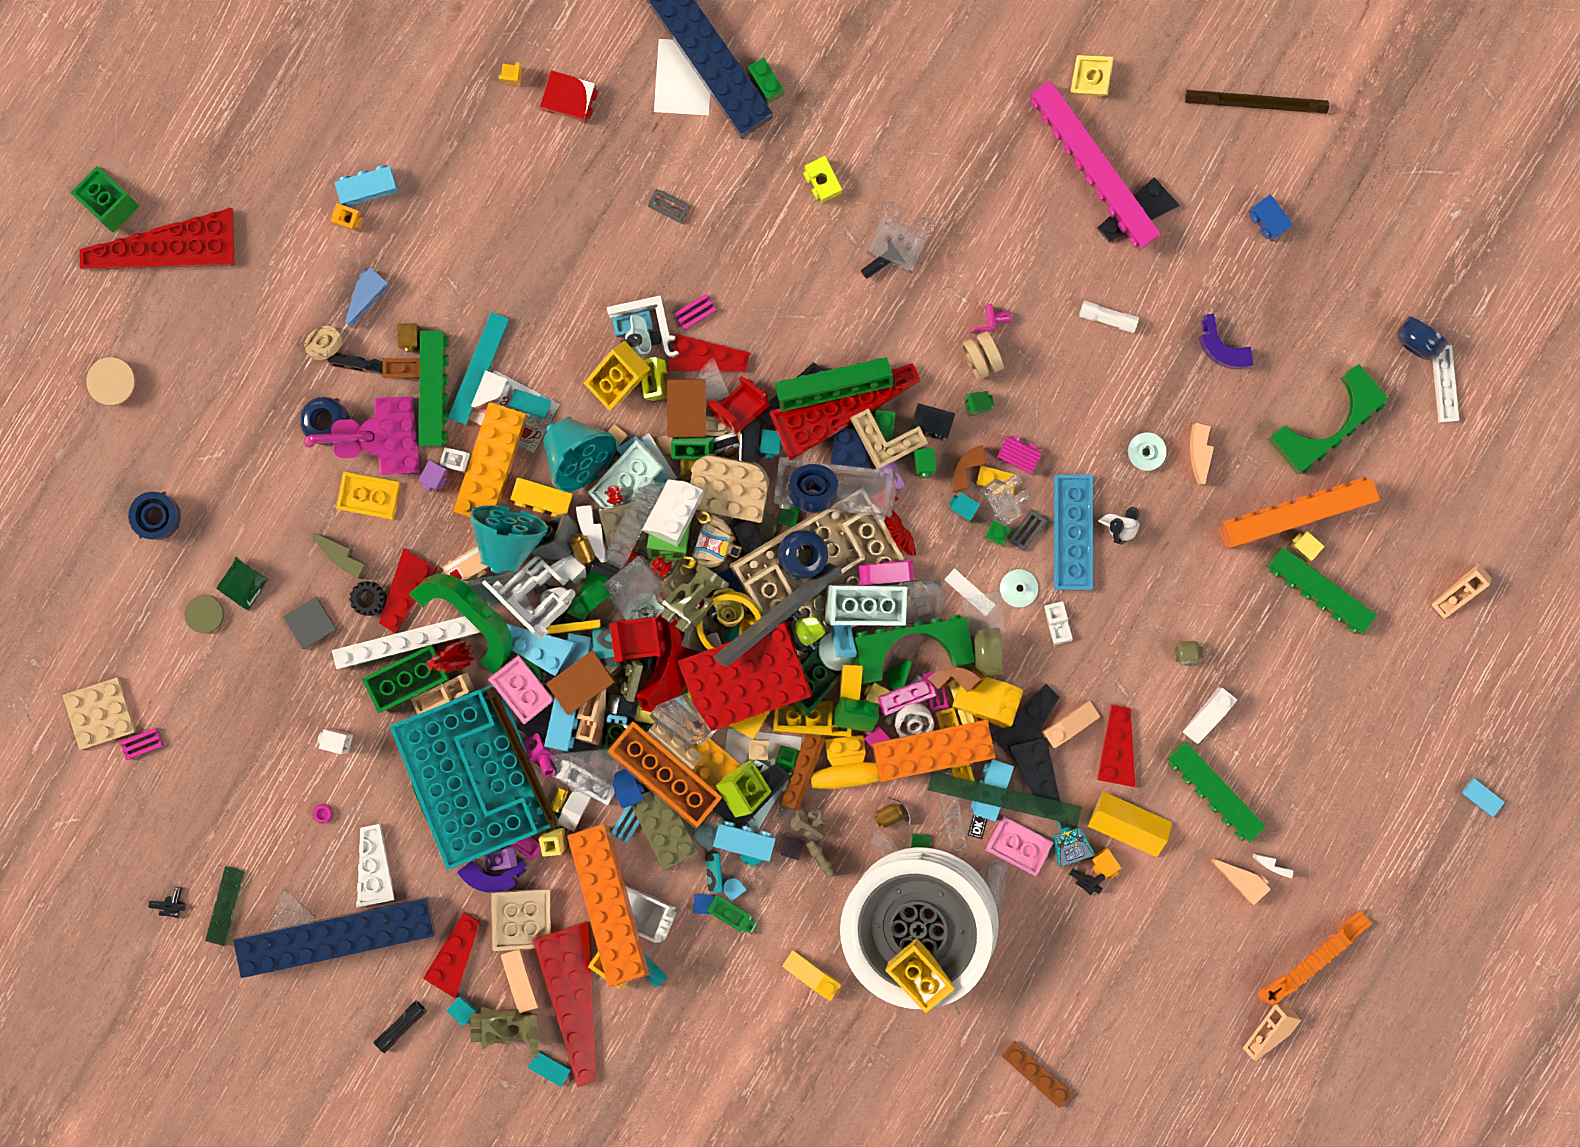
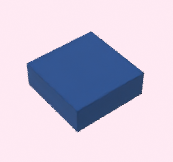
[694,894,713,914]

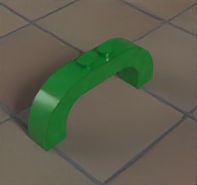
[409,574,513,674]

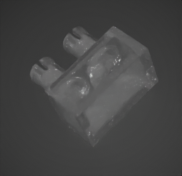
[981,473,1031,525]

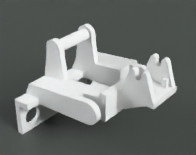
[482,554,586,640]

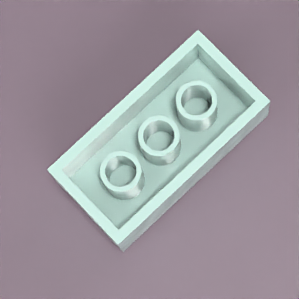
[825,584,907,625]

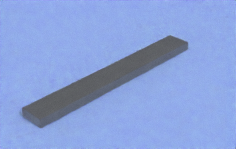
[713,563,842,667]

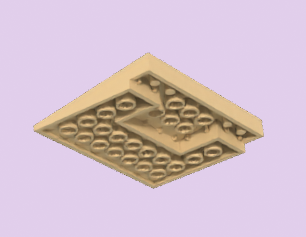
[730,487,919,660]

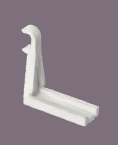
[607,296,679,357]

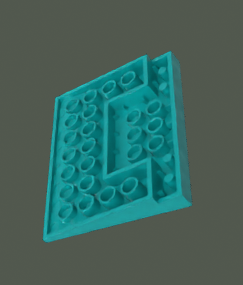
[389,685,551,870]

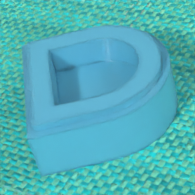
[723,878,746,901]

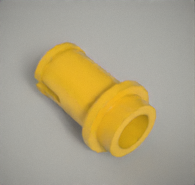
[550,788,569,813]

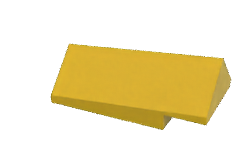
[773,701,852,737]
[1087,791,1172,857]

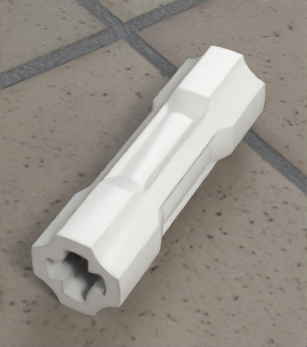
[1079,300,1139,333]

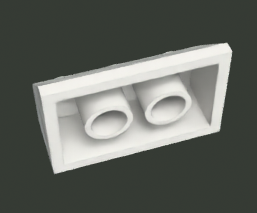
[642,479,703,547]

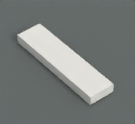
[1432,345,1459,423]

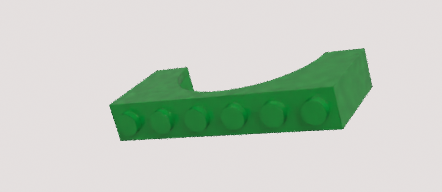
[1267,364,1389,474]
[853,614,975,684]

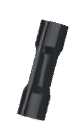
[373,1000,427,1054]

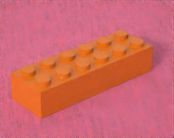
[872,720,995,782]
[606,722,722,828]

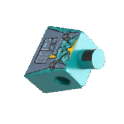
[1053,818,1095,867]

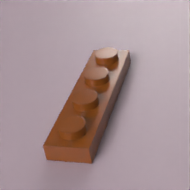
[780,734,825,811]
[1001,1041,1072,1108]

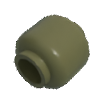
[1175,641,1203,666]

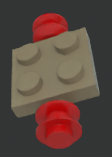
[598,485,645,562]
[651,556,714,613]

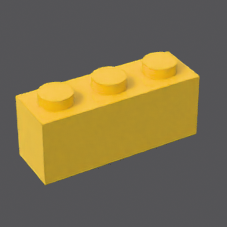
[510,478,574,517]

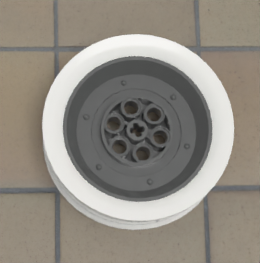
[840,847,999,1009]

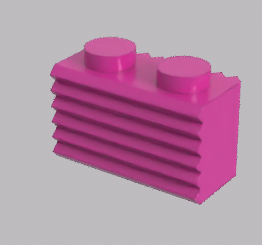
[996,435,1042,474]

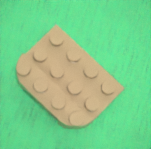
[690,454,769,523]

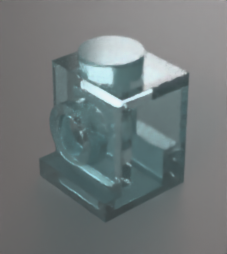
[692,823,717,852]

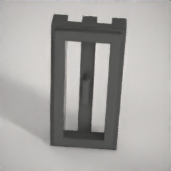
[647,189,690,224]
[1008,509,1047,551]

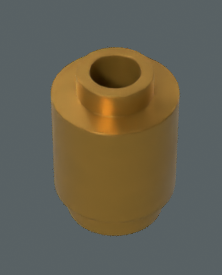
[570,534,595,564]
[874,803,904,829]

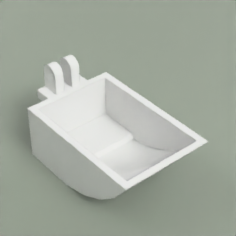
[625,885,676,943]

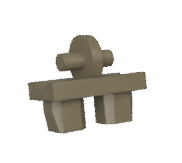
[791,807,825,840]

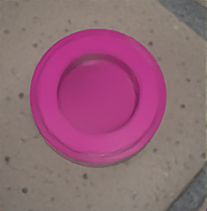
[313,804,333,824]

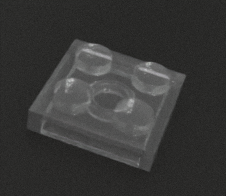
[961,591,1006,636]

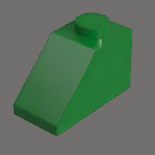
[964,391,994,417]

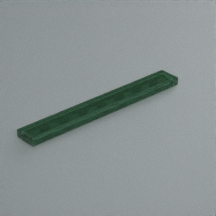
[927,771,1082,826]

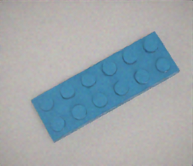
[1054,475,1093,590]

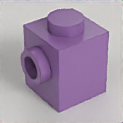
[418,461,449,492]

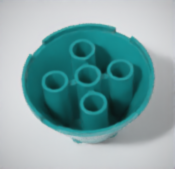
[543,417,618,492]
[470,505,548,573]

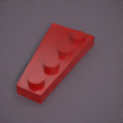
[667,334,750,372]
[379,548,437,634]
[1097,705,1135,787]
[423,912,480,999]

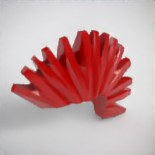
[886,509,916,556]

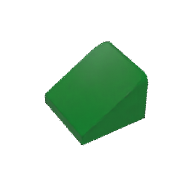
[775,745,799,773]
[910,833,931,848]

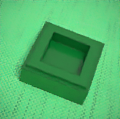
[777,505,800,527]

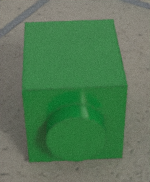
[984,520,1011,547]
[578,580,611,612]

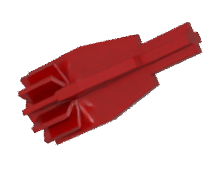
[426,640,475,672]

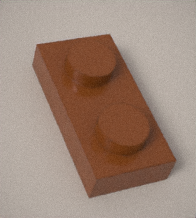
[382,358,420,378]

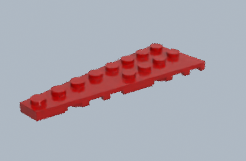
[79,208,235,270]
[769,363,920,461]
[532,921,596,1088]

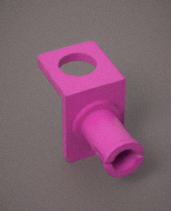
[969,304,1011,334]
[524,733,558,777]

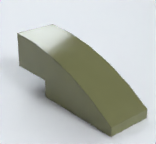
[314,533,367,579]

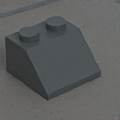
[530,513,580,561]

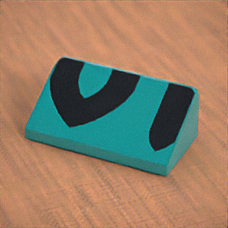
[592,626,616,667]
[705,852,723,893]

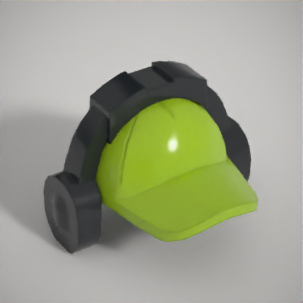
[787,610,825,652]

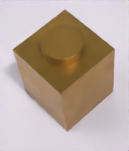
[397,323,420,352]

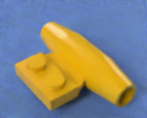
[811,735,880,789]

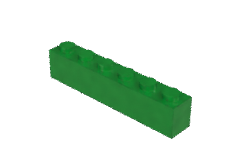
[419,331,449,447]
[775,357,893,412]
[1266,547,1377,634]
[1167,742,1266,843]

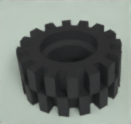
[349,581,386,616]

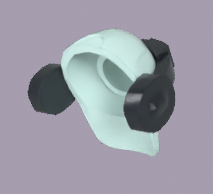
[621,315,662,356]

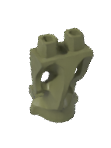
[662,563,729,633]
[470,1007,538,1058]

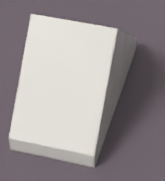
[439,447,471,473]
[558,789,591,832]

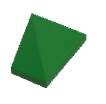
[884,661,912,691]

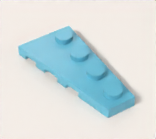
[507,624,577,676]

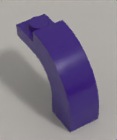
[1199,313,1254,369]
[457,859,528,893]

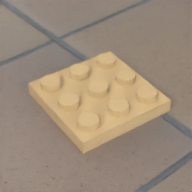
[62,677,137,750]
[491,888,551,951]

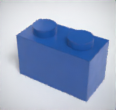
[1248,194,1293,241]
[611,769,645,809]

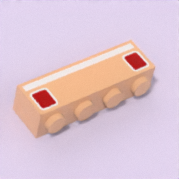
[442,546,490,585]

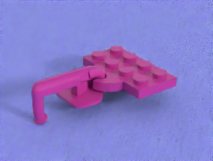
[303,396,420,475]

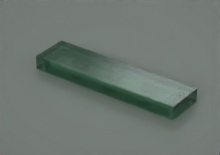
[205,866,245,946]

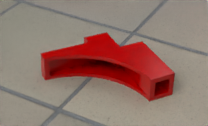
[636,614,695,713]

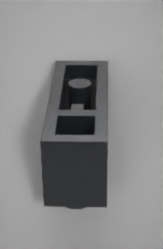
[605,692,638,718]

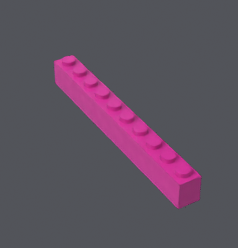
[1030,81,1161,251]

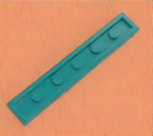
[448,312,509,425]

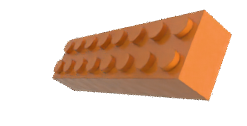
[1218,477,1380,549]
[567,824,650,987]

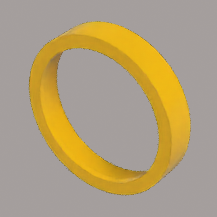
[697,591,763,650]

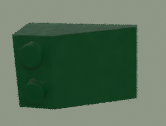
[789,646,842,716]

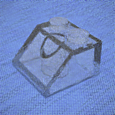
[902,580,945,624]

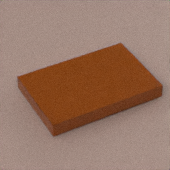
[667,379,706,437]
[546,650,615,715]

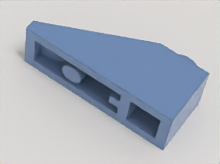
[345,267,390,327]

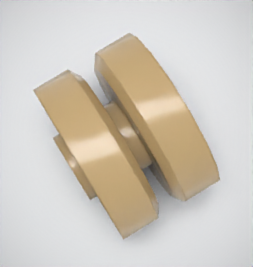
[961,331,1004,380]

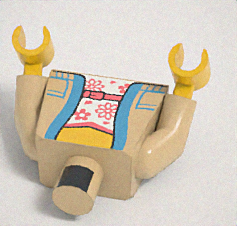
[683,510,742,568]

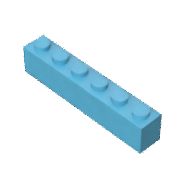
[544,633,593,752]

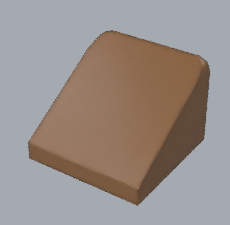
[654,435,674,455]

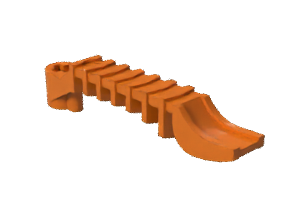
[1258,910,1372,1005]

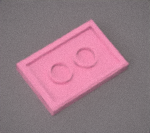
[488,655,554,724]
[985,815,1054,877]

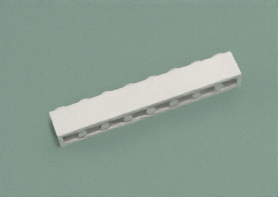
[332,616,482,669]

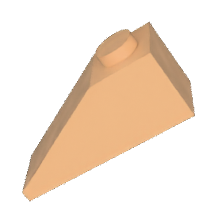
[1431,564,1492,619]
[1041,701,1100,748]
[1211,858,1271,905]
[1243,1004,1301,1061]

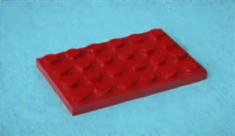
[678,622,813,734]

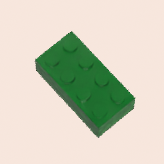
[362,645,451,713]

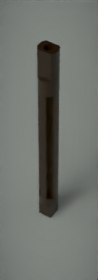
[1184,89,1329,114]

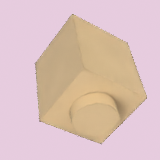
[749,739,769,760]

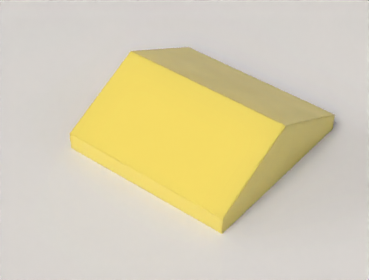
[1071,55,1114,97]

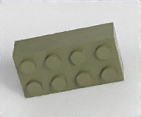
[631,790,698,871]

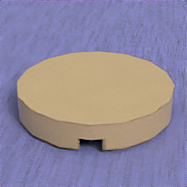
[304,326,342,360]

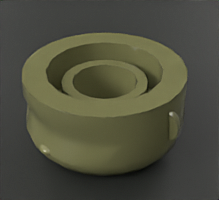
[974,627,1003,676]

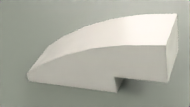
[576,505,607,563]

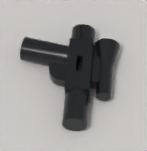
[1069,868,1105,896]
[148,887,186,919]

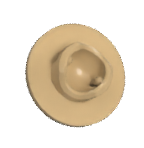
[86,357,135,405]

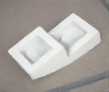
[1044,601,1073,645]
[1253,853,1293,878]

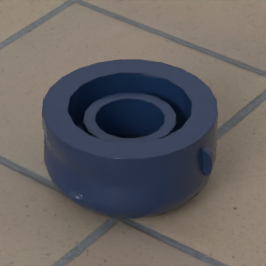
[1397,316,1448,360]
[299,397,350,446]
[789,464,838,513]
[128,491,181,540]
[778,529,828,580]

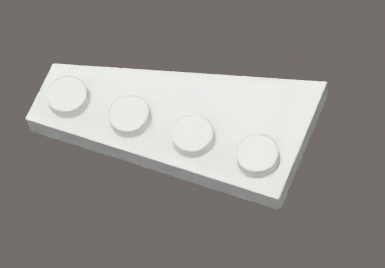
[356,824,395,908]

